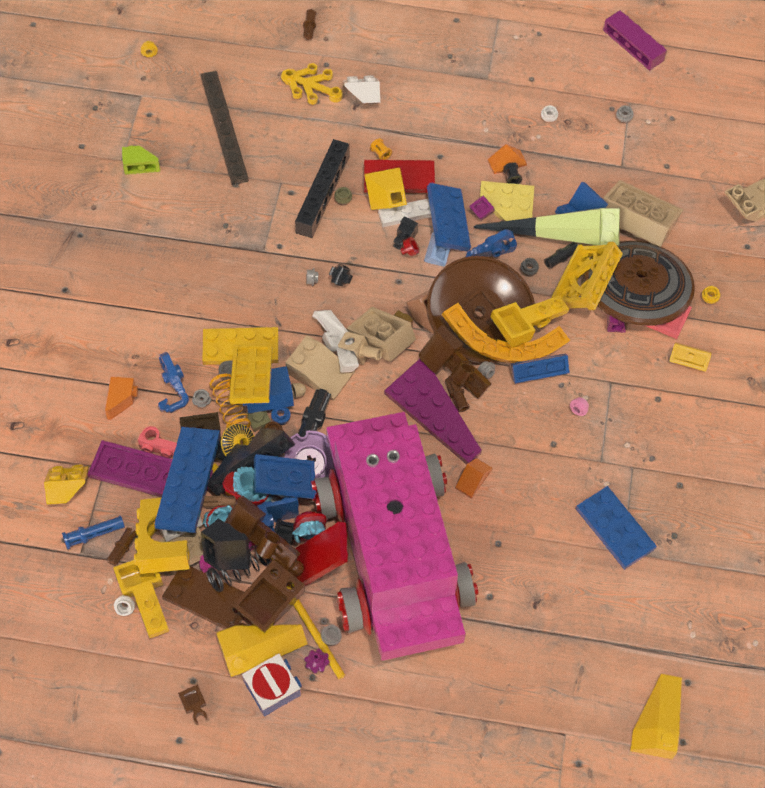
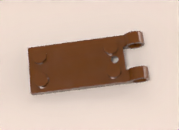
[162,566,249,629]

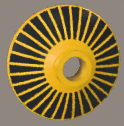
[221,424,254,456]

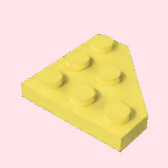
[480,181,534,221]

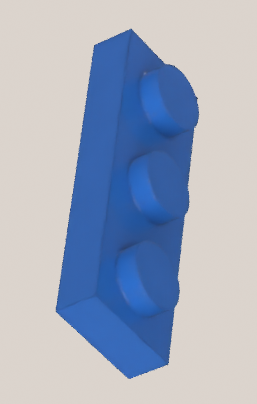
[511,353,570,383]

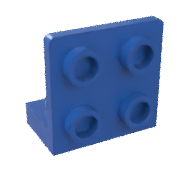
[555,182,608,214]
[258,497,299,531]

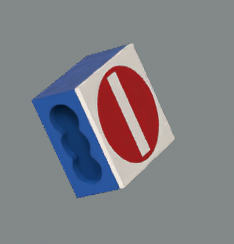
[242,654,302,717]

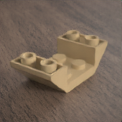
[724,178,765,222]

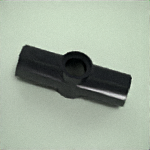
[298,388,331,437]

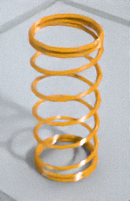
[209,373,251,428]

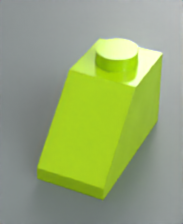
[122,145,160,175]

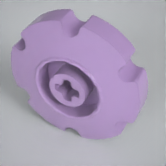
[284,431,335,478]

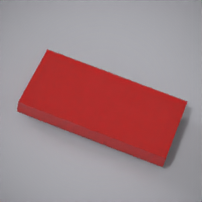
[364,160,435,193]
[295,521,348,586]

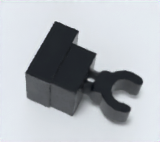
[393,216,418,250]

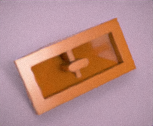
[488,144,527,174]

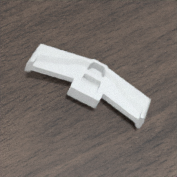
[312,310,359,373]

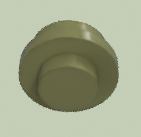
[334,187,352,204]

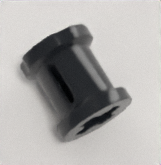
[503,162,522,184]

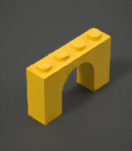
[134,497,190,574]

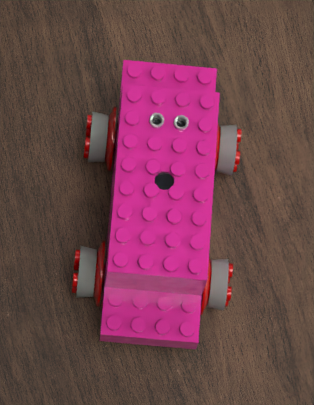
[311,412,479,661]

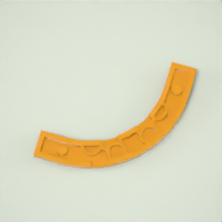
[442,303,570,363]

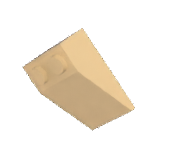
[346,307,416,362]
[285,335,354,401]

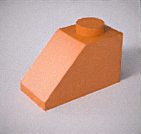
[105,377,138,420]

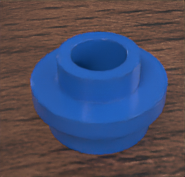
[271,407,291,425]

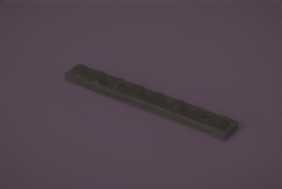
[200,70,249,185]

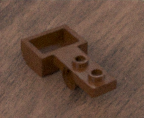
[419,325,492,398]
[225,496,301,571]

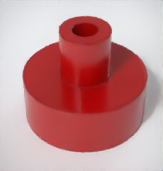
[400,237,420,256]

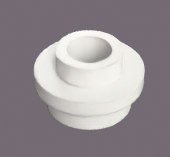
[541,105,558,122]
[114,595,135,616]

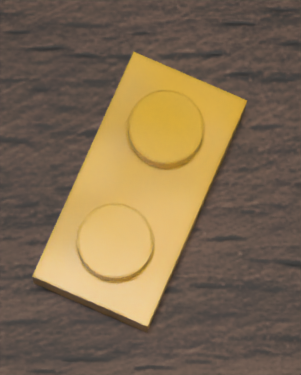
[669,342,712,372]

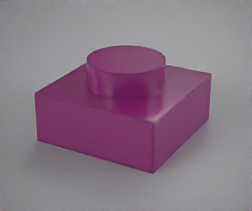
[469,195,495,221]

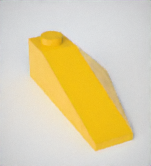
[216,624,308,677]
[630,674,682,760]

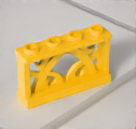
[551,242,622,310]

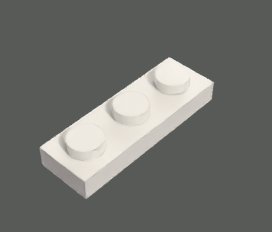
[378,198,431,227]

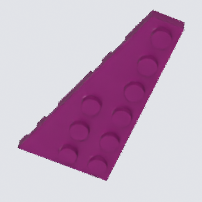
[384,359,482,465]

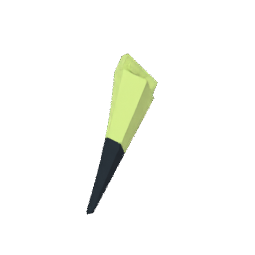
[473,208,620,245]

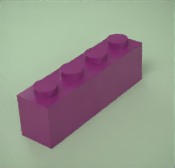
[603,10,667,71]

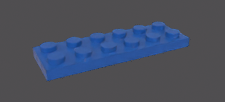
[154,427,221,533]

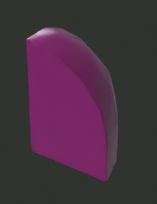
[607,314,626,333]

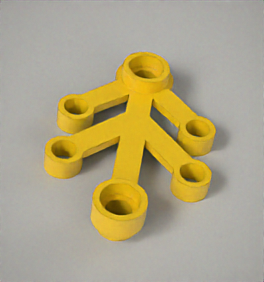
[281,63,343,105]

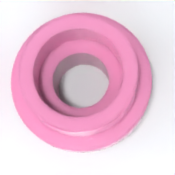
[570,397,589,416]

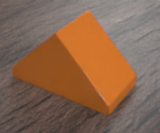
[455,458,493,499]

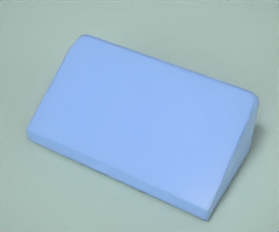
[424,232,450,267]

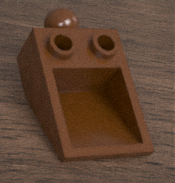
[233,559,305,633]

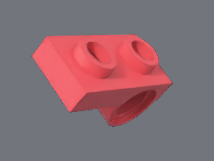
[138,426,177,458]

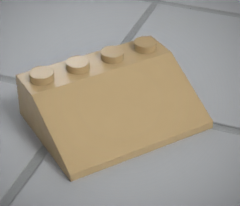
[603,180,683,247]

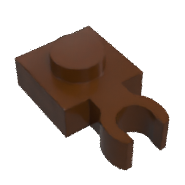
[178,684,208,725]

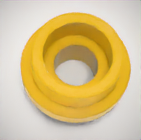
[141,41,158,57]
[702,286,720,304]

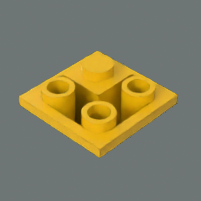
[364,167,407,210]
[44,464,89,505]

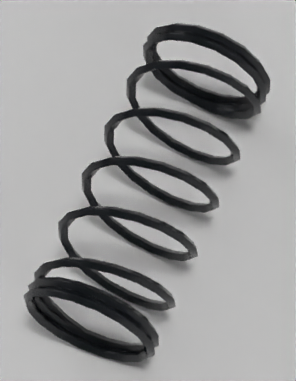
[207,545,272,592]

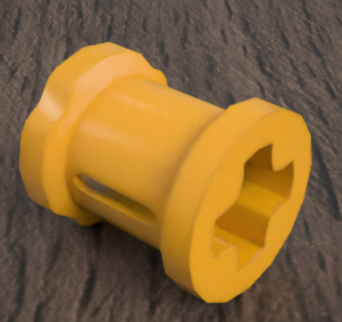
[370,138,393,160]

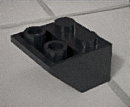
[201,518,251,571]

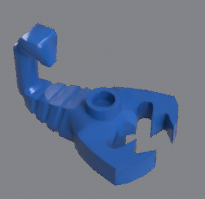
[465,229,517,257]
[158,352,189,413]

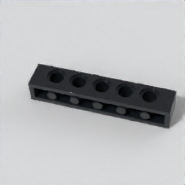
[295,139,350,238]

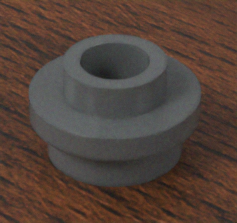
[521,258,539,276]

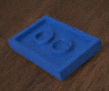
[254,454,316,499]

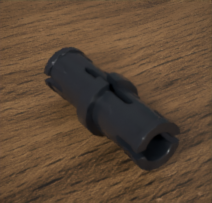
[544,242,578,269]

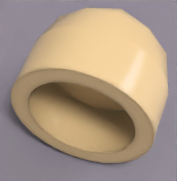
[291,383,306,399]

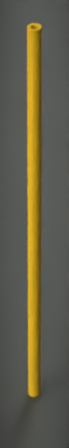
[212,463,345,680]

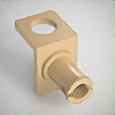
[338,332,383,365]

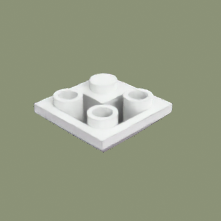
[343,75,380,103]

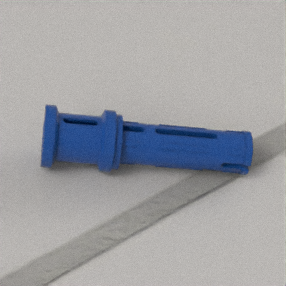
[62,516,125,550]

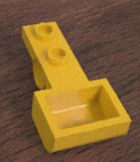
[490,295,569,347]
[113,560,169,639]

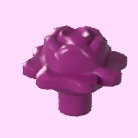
[304,649,330,673]

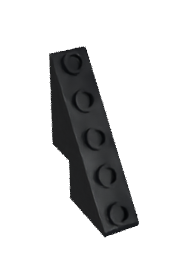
[208,428,295,496]

